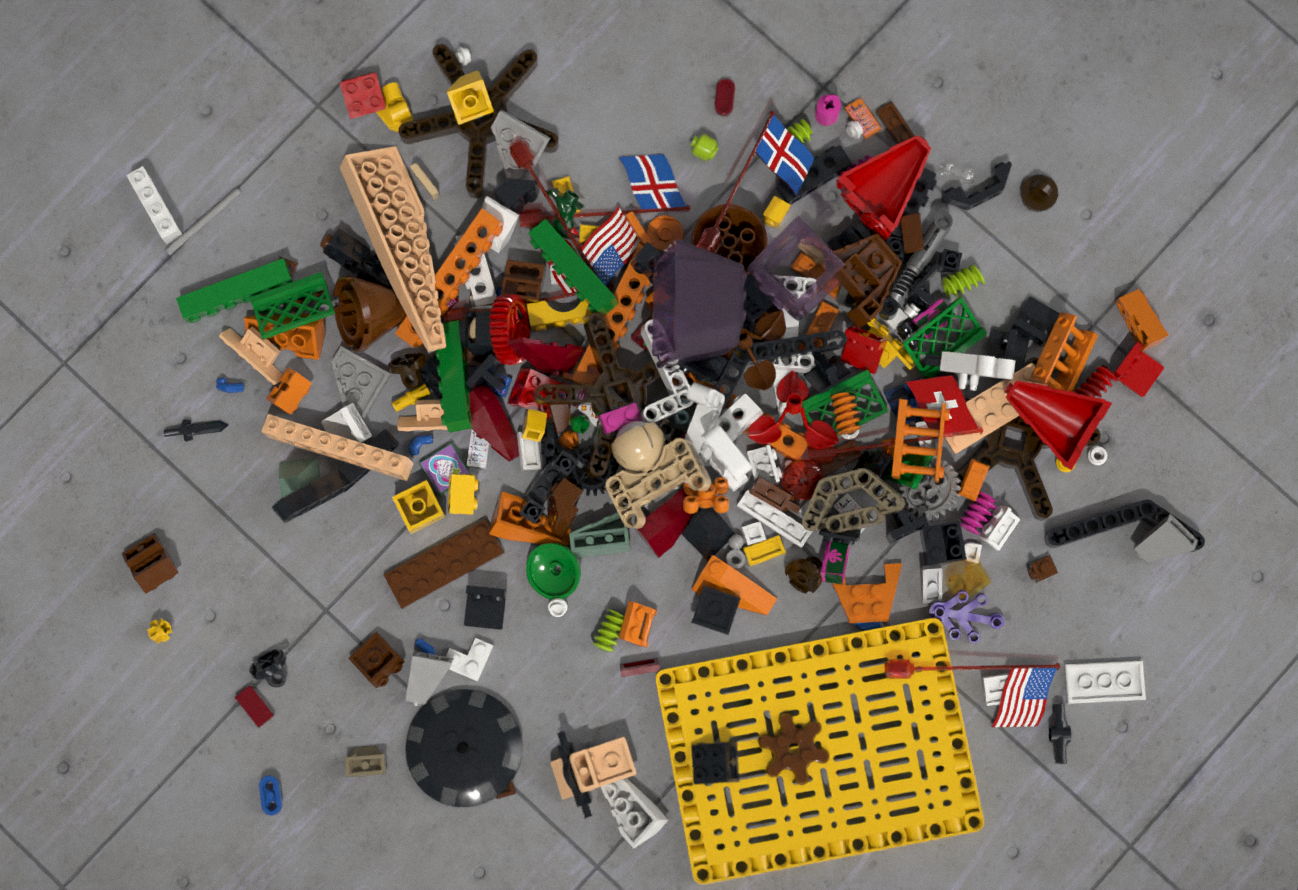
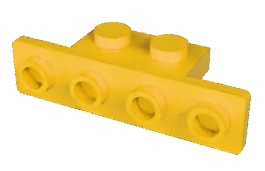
[867,316,916,370]

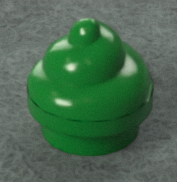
[570,415,590,434]

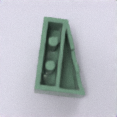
[569,513,630,558]

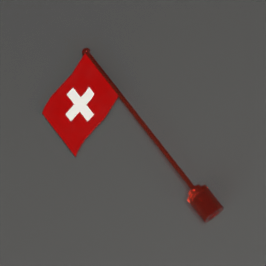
[807,375,984,465]

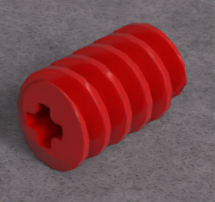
[1075,365,1118,398]

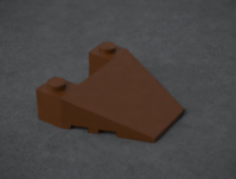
[809,233,902,328]

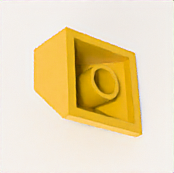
[446,70,494,125]

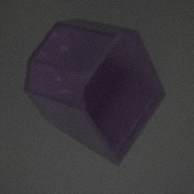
[652,239,746,368]

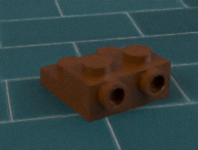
[348,632,405,689]

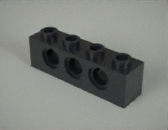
[776,145,852,205]
[890,168,937,239]

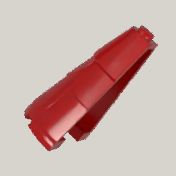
[836,135,931,233]
[1004,381,1112,470]

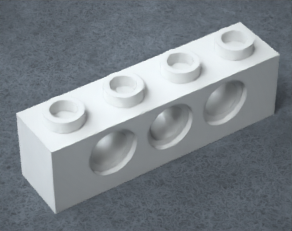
[126,166,182,244]
[454,234,497,307]
[702,393,763,466]

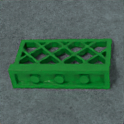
[249,272,335,340]
[901,296,987,379]
[802,370,888,437]

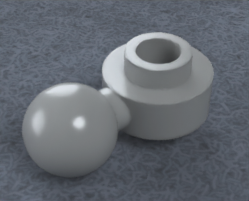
[726,534,745,570]

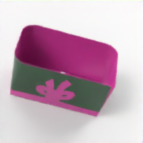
[912,298,956,339]
[821,541,849,585]

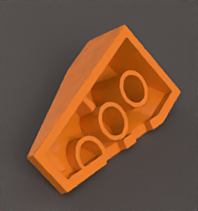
[244,313,325,360]
[489,491,571,547]
[691,555,777,615]

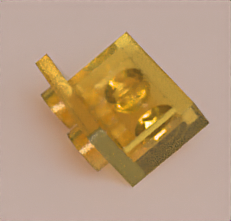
[946,562,992,604]

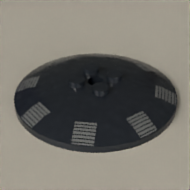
[405,689,523,808]

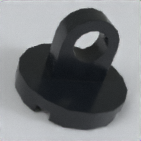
[249,649,287,688]

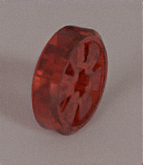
[782,459,824,500]

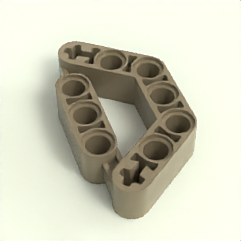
[802,469,905,534]

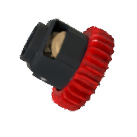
[459,294,531,365]

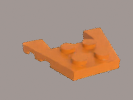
[832,563,902,623]

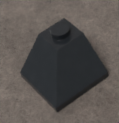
[681,507,735,561]

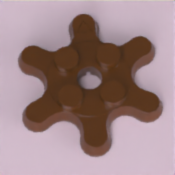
[758,713,830,785]

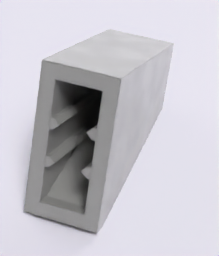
[1134,514,1198,562]
[405,651,454,706]

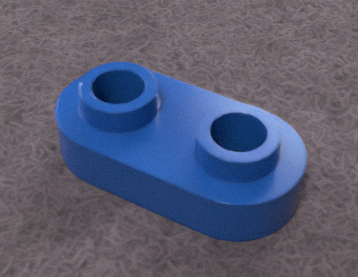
[259,776,282,815]

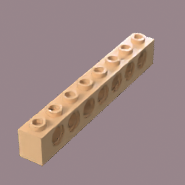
[261,414,414,481]

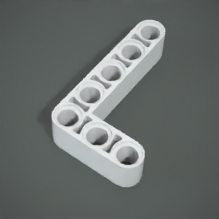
[640,319,693,423]
[680,383,725,483]

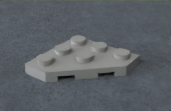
[491,110,550,180]
[331,346,391,421]

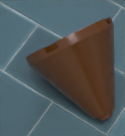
[333,276,407,353]

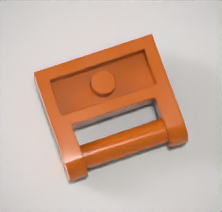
[619,601,657,648]

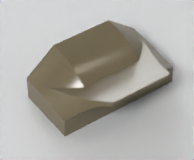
[345,745,386,777]

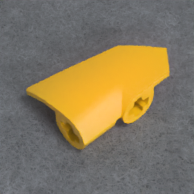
[376,82,414,135]

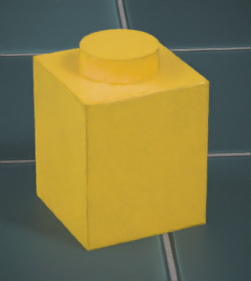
[762,196,791,228]
[521,409,547,442]

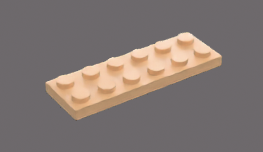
[943,363,1047,455]

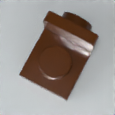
[1027,555,1058,583]

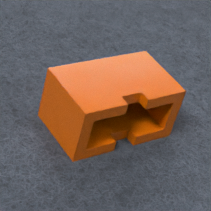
[266,367,312,415]

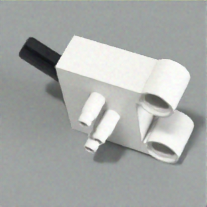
[925,351,1015,391]

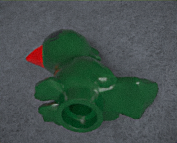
[545,188,584,238]

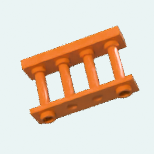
[1029,312,1098,392]
[892,399,950,483]

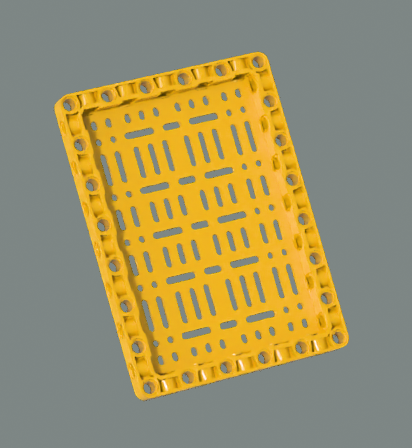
[656,618,984,884]

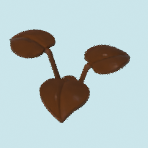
[700,310,786,391]

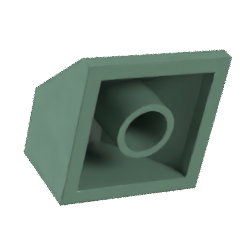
[279,457,320,498]

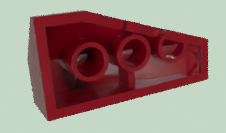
[507,338,584,377]
[469,384,519,462]
[634,489,696,558]

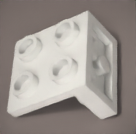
[321,403,372,443]

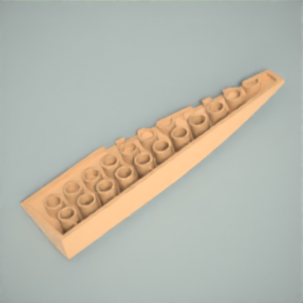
[339,146,446,351]

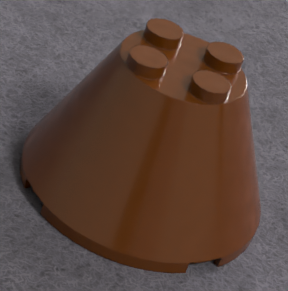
[691,204,768,280]

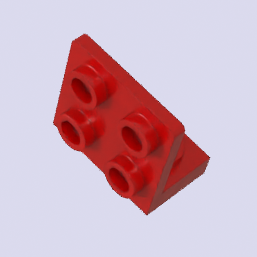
[339,71,386,119]
[841,326,888,374]
[1114,341,1164,398]
[507,368,561,418]

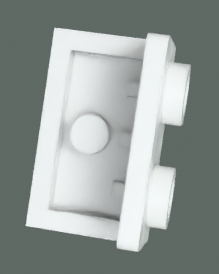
[747,444,782,484]
[979,505,1020,551]

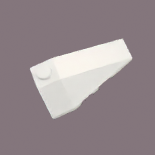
[601,778,668,848]

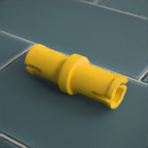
[391,384,430,413]

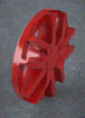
[860,211,891,240]

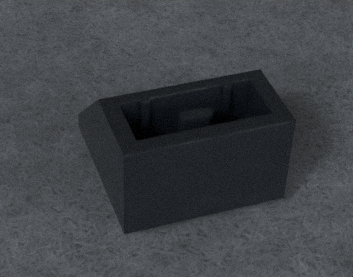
[494,178,539,214]
[919,521,967,566]

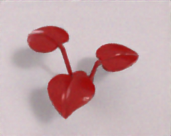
[747,371,839,449]

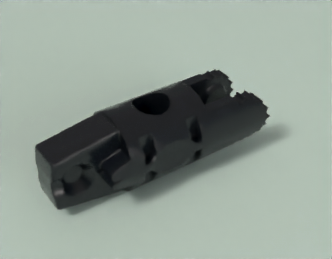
[541,424,558,472]

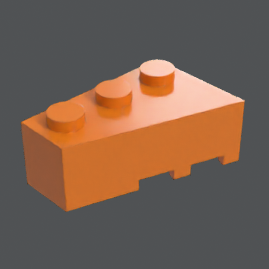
[1115,289,1169,352]

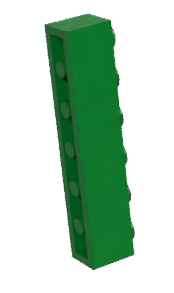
[528,219,618,316]
[176,258,294,323]
[436,320,472,433]

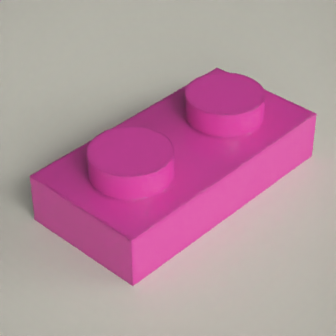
[599,403,642,434]

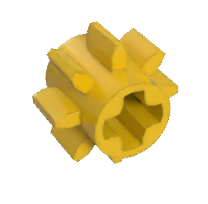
[147,618,172,644]

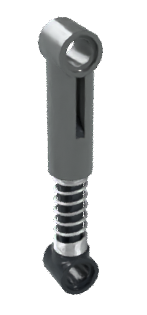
[878,211,953,321]

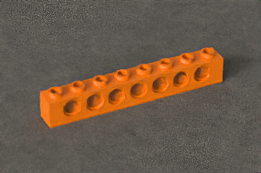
[394,209,504,348]
[572,244,656,385]
[665,372,808,464]

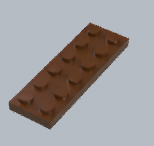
[384,519,504,609]

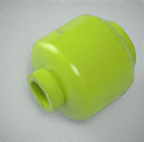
[690,134,719,162]

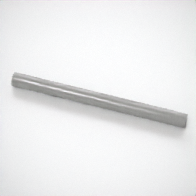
[165,188,241,255]

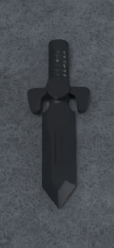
[164,419,228,442]

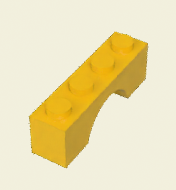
[527,300,593,332]

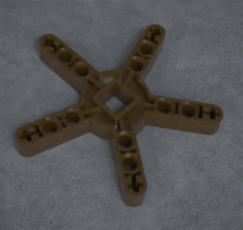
[398,44,559,199]
[532,313,688,478]
[955,357,1101,521]

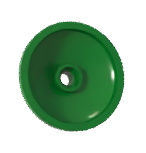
[526,543,581,600]

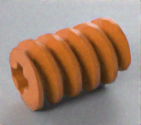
[831,393,861,435]

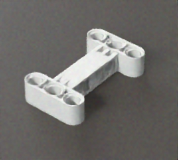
[758,275,820,373]
[701,424,752,492]

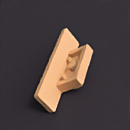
[219,327,283,385]
[397,400,448,432]

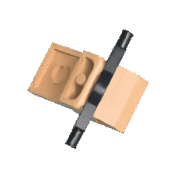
[550,731,637,818]

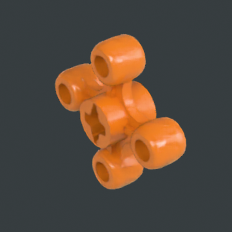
[683,477,729,514]

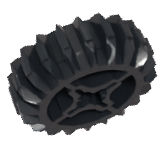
[568,445,618,496]

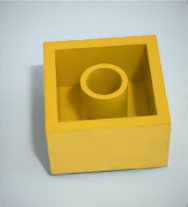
[448,473,478,514]
[392,480,445,534]

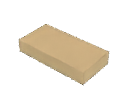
[410,163,439,201]

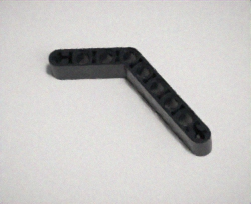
[714,330,847,413]
[272,429,399,523]
[1045,499,1205,552]

